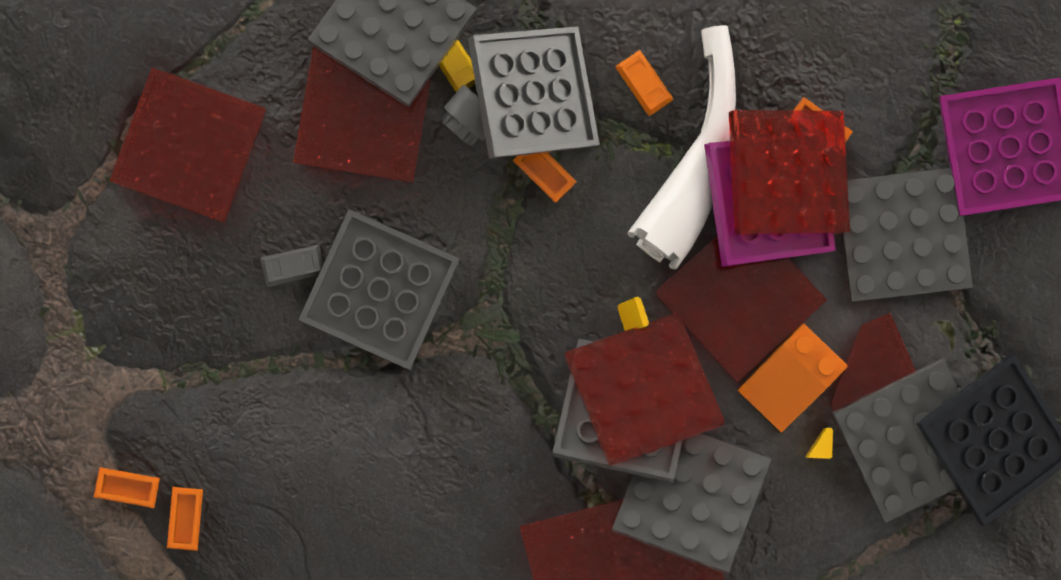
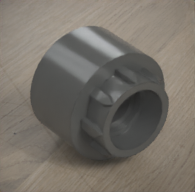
[442,84,485,145]

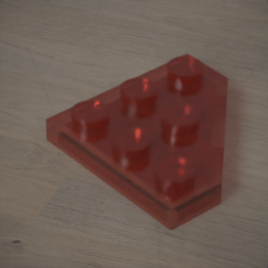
[830,313,916,412]

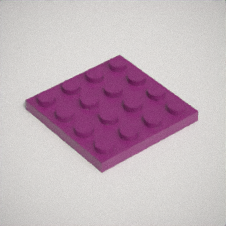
[938,78,1061,216]
[704,131,836,266]

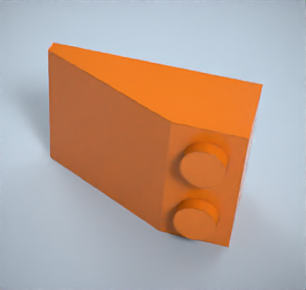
[737,323,848,433]

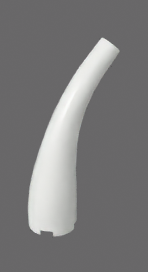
[627,25,736,269]

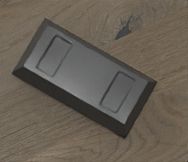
[260,244,324,287]

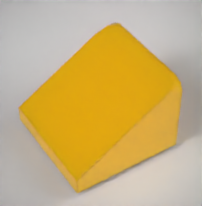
[617,296,649,333]
[805,428,833,459]

